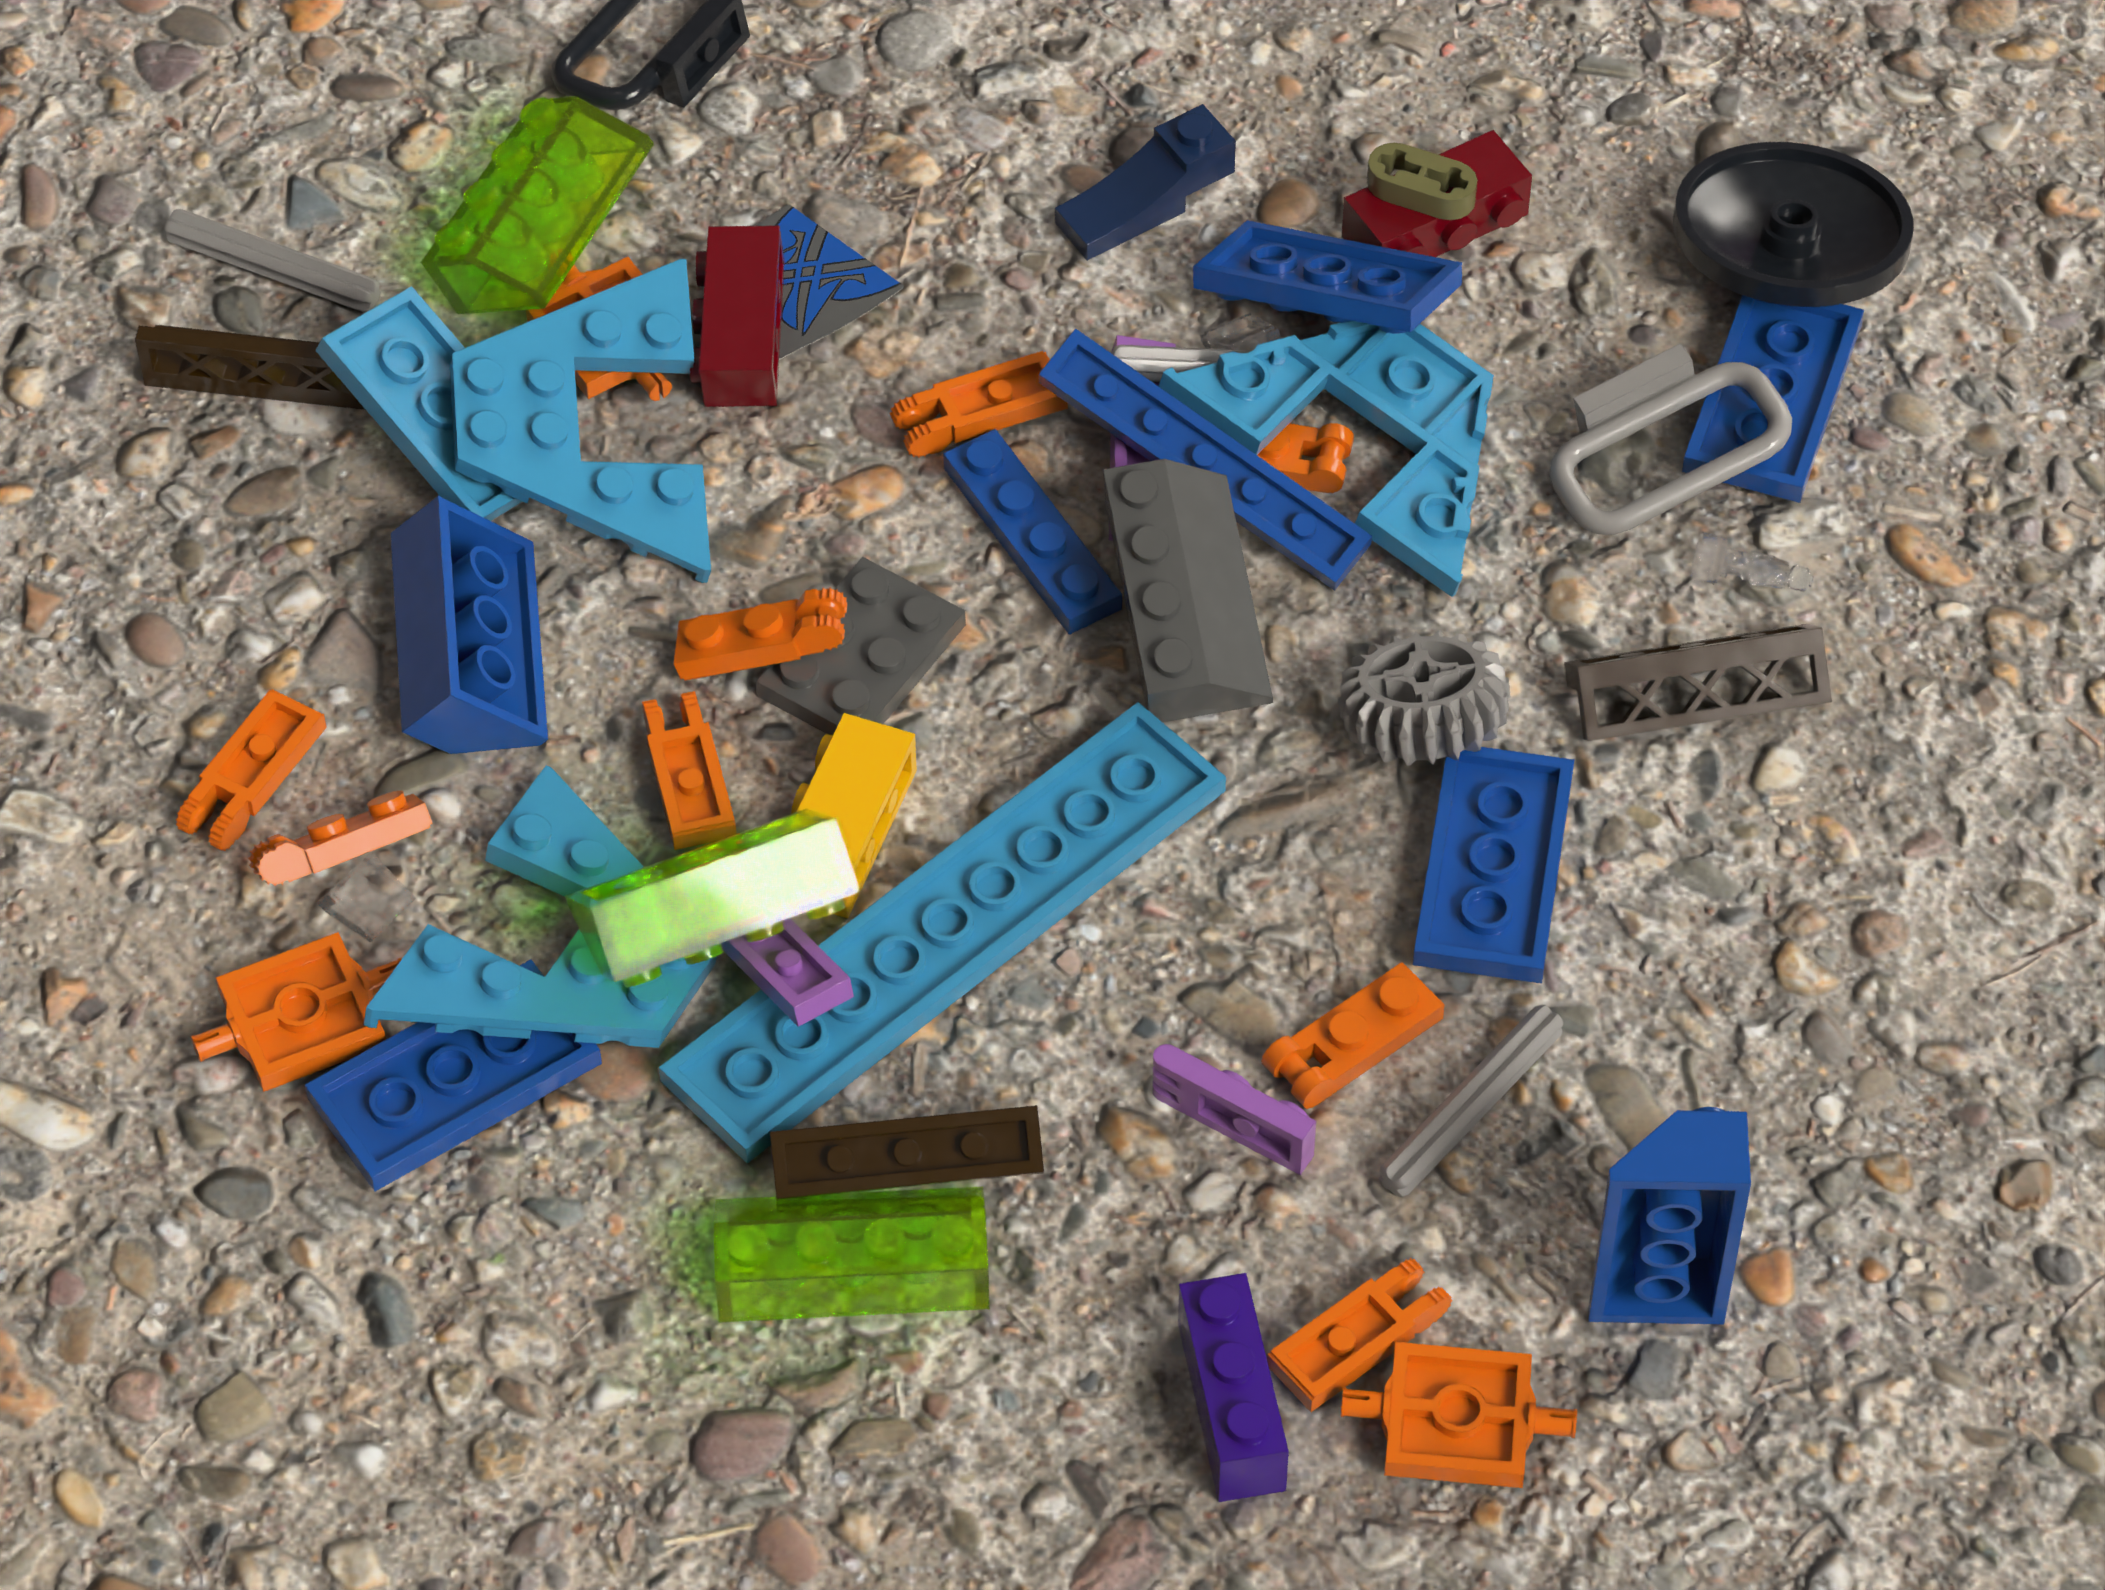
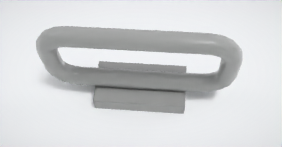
[1549,343,1792,535]

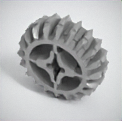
[1338,630,1511,766]

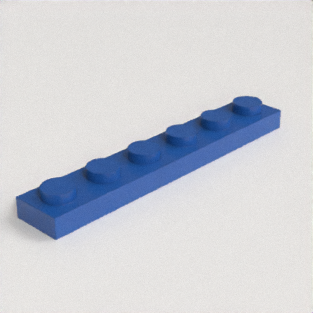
[1039,328,1372,591]

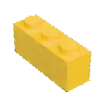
[767,713,917,919]

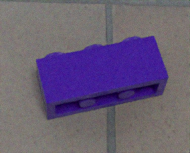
[1178,1273,1289,1503]

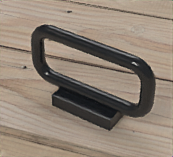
[551,0,750,111]

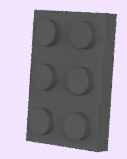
[756,556,966,735]

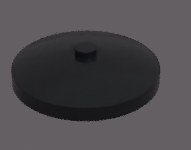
[1673,142,1914,307]

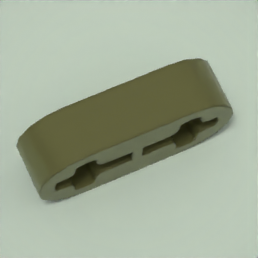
[1367,142,1478,220]

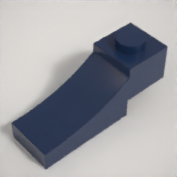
[1055,104,1236,261]

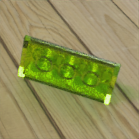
[420,96,654,314]
[565,809,860,987]
[713,1186,990,1322]

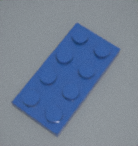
[1193,220,1462,334]
[1682,295,1864,503]
[1413,747,1575,984]
[305,959,602,1192]

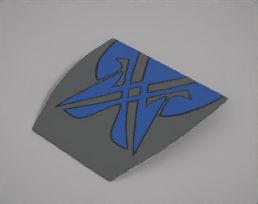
[703,204,904,360]

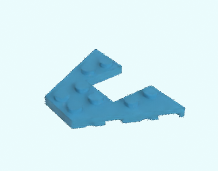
[449,259,711,583]
[1159,321,1494,597]
[364,765,719,1048]

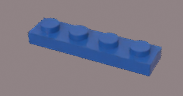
[943,429,1122,635]

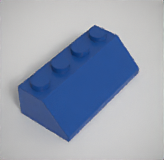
[391,496,548,754]
[1588,1107,1751,1325]

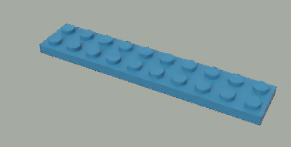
[659,702,1226,1163]

